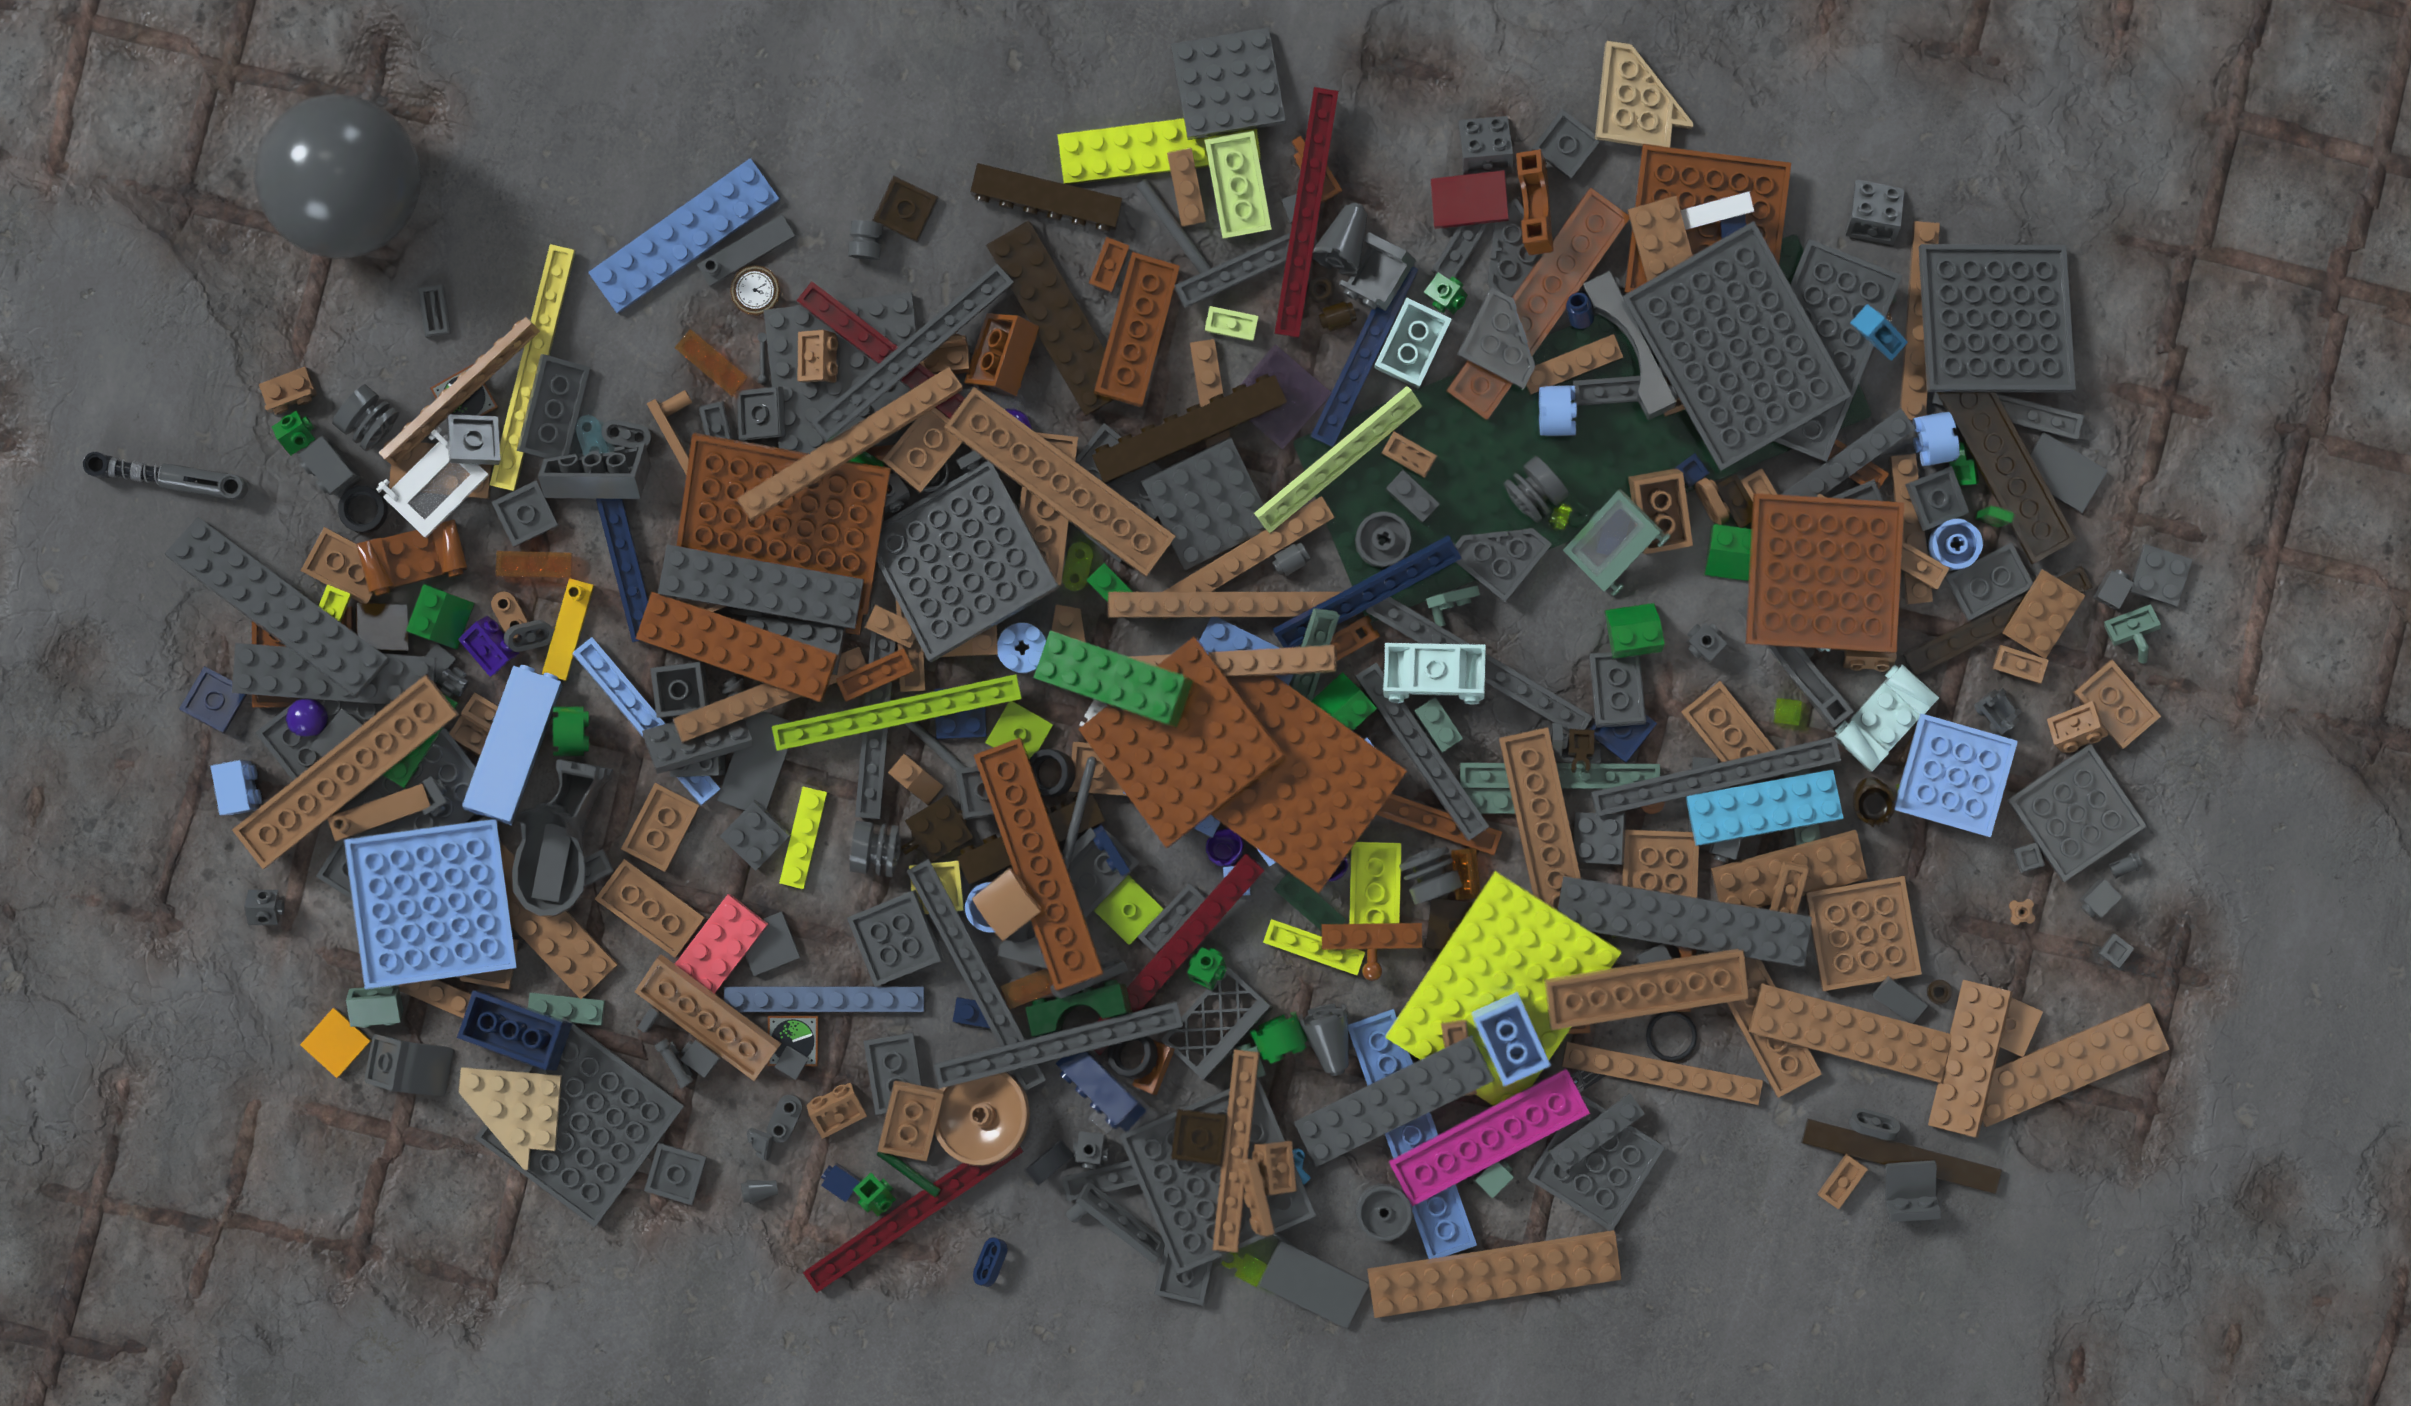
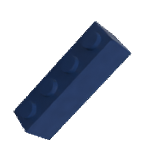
[1056,1051,1147,1132]

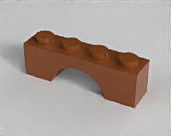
[1516,149,1554,256]

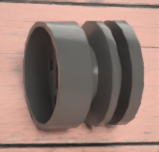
[332,384,399,451]
[1503,456,1569,523]
[850,821,901,877]
[1399,846,1463,905]

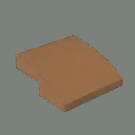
[449,693,498,757]
[972,868,1042,941]

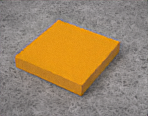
[300,1007,372,1078]

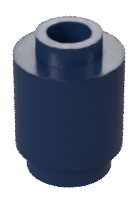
[1566,293,1594,329]

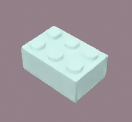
[1374,298,1452,389]

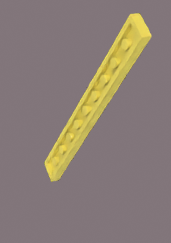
[490,244,576,491]

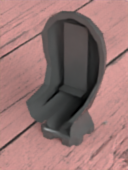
[512,759,614,916]

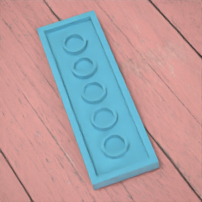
[1686,770,1843,846]

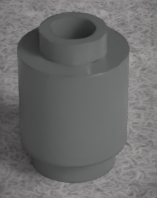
[1272,542,1311,577]

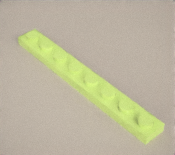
[1254,386,1422,533]

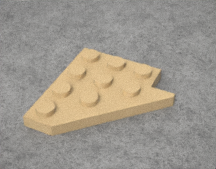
[1595,41,1693,148]
[459,1067,562,1170]

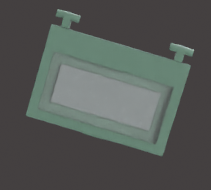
[1563,489,1671,596]

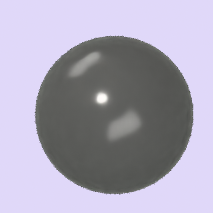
[254,94,421,259]

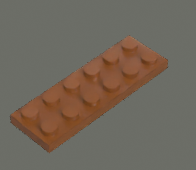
[1094,252,1180,407]

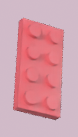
[675,894,769,994]

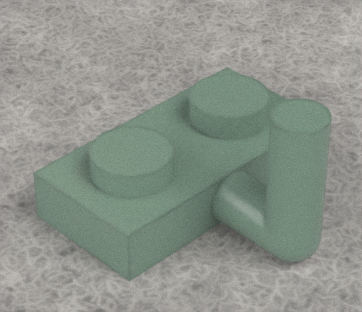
[1426,586,1480,627]
[2104,604,2161,663]

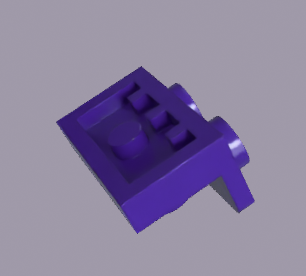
[458,616,520,677]

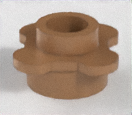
[2009,899,2035,925]

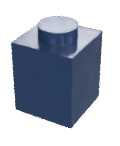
[821,1163,861,1202]

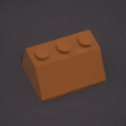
[964,313,1039,396]

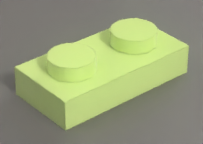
[1205,306,1258,341]

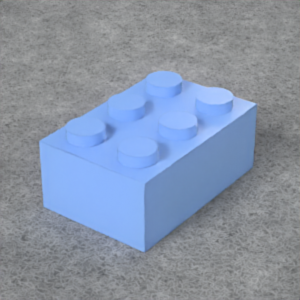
[1472,992,1550,1086]

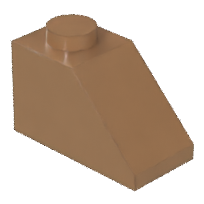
[888,754,944,805]

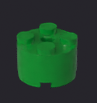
[553,706,589,757]
[1250,1012,1308,1064]

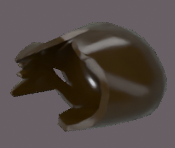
[1853,777,1896,828]

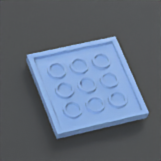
[1895,713,2018,837]

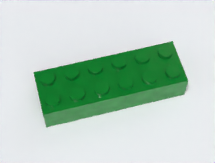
[1033,631,1194,728]

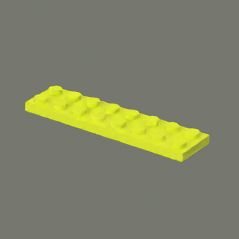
[1058,118,1261,185]

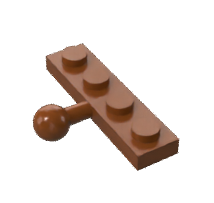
[1322,923,1422,981]

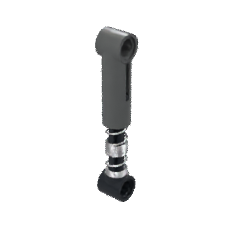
[83,452,248,500]

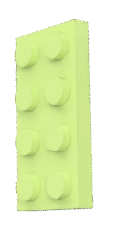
[1205,131,1272,238]

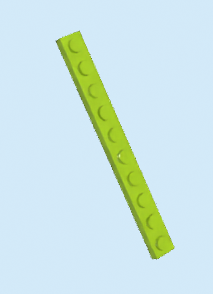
[772,674,1022,751]

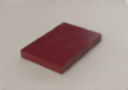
[1430,170,1509,229]

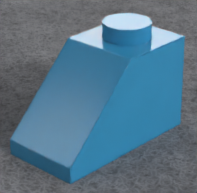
[1851,304,1908,361]

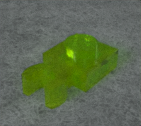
[1550,503,1571,531]
[1221,1252,1268,1287]

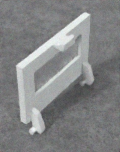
[376,427,489,538]

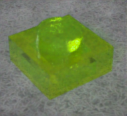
[1773,698,1802,726]

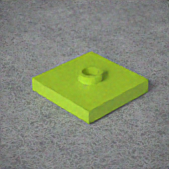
[985,701,1053,759]
[1094,875,1164,945]

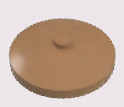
[934,1072,1030,1166]

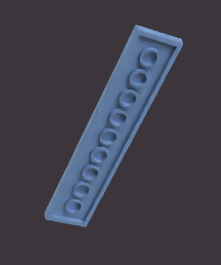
[1348,1009,1477,1259]

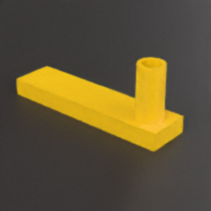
[542,578,595,681]

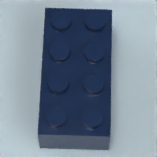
[457,990,573,1071]

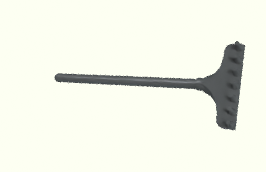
[998,756,1097,969]

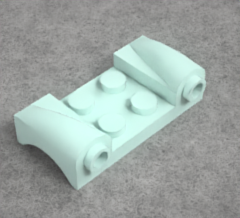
[1383,643,1486,705]
[1834,664,1939,772]

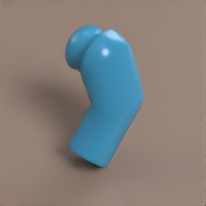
[1293,1148,1311,1185]

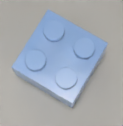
[211,760,262,815]

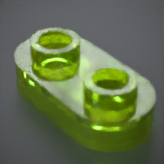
[1062,542,1093,591]

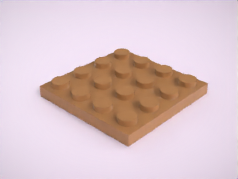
[1805,876,1922,991]

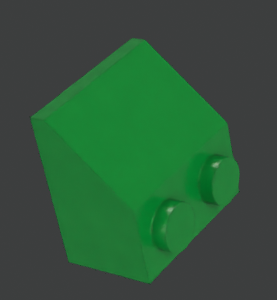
[1704,524,1751,581]
[406,584,475,649]
[1604,603,1665,659]
[1311,672,1377,731]

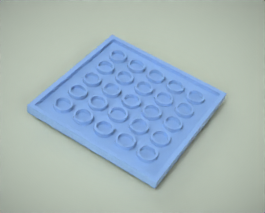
[345,819,517,989]

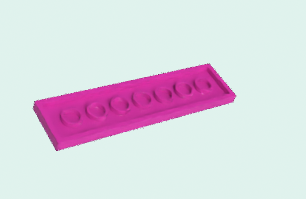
[1389,1068,1590,1206]

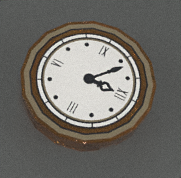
[730,265,781,316]

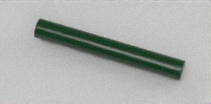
[877,1152,941,1198]

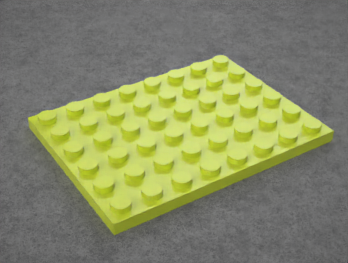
[1385,871,1622,1106]

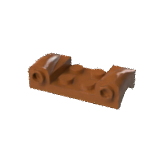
[356,519,467,596]

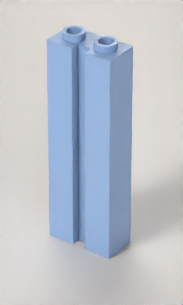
[462,665,562,826]

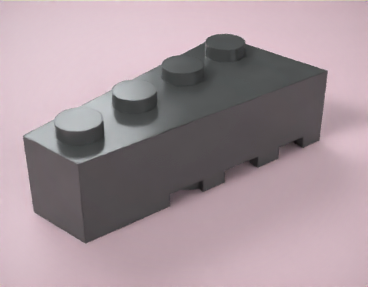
[538,443,651,499]

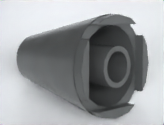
[1312,203,1368,275]
[1298,1004,1349,1076]

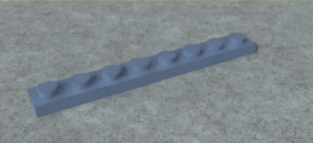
[724,986,924,1012]

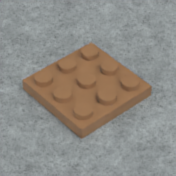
[1622,830,1699,898]

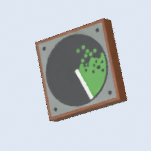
[430,364,499,416]
[768,1016,819,1066]

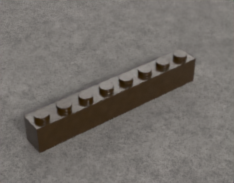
[1092,373,1287,484]

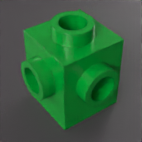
[1424,273,1468,315]
[272,410,316,456]
[1187,947,1227,991]
[853,1173,896,1216]

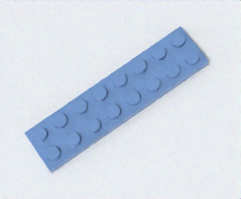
[588,158,780,314]

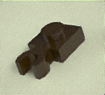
[1568,729,1595,773]

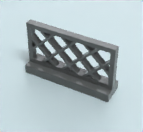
[1161,967,1273,1081]

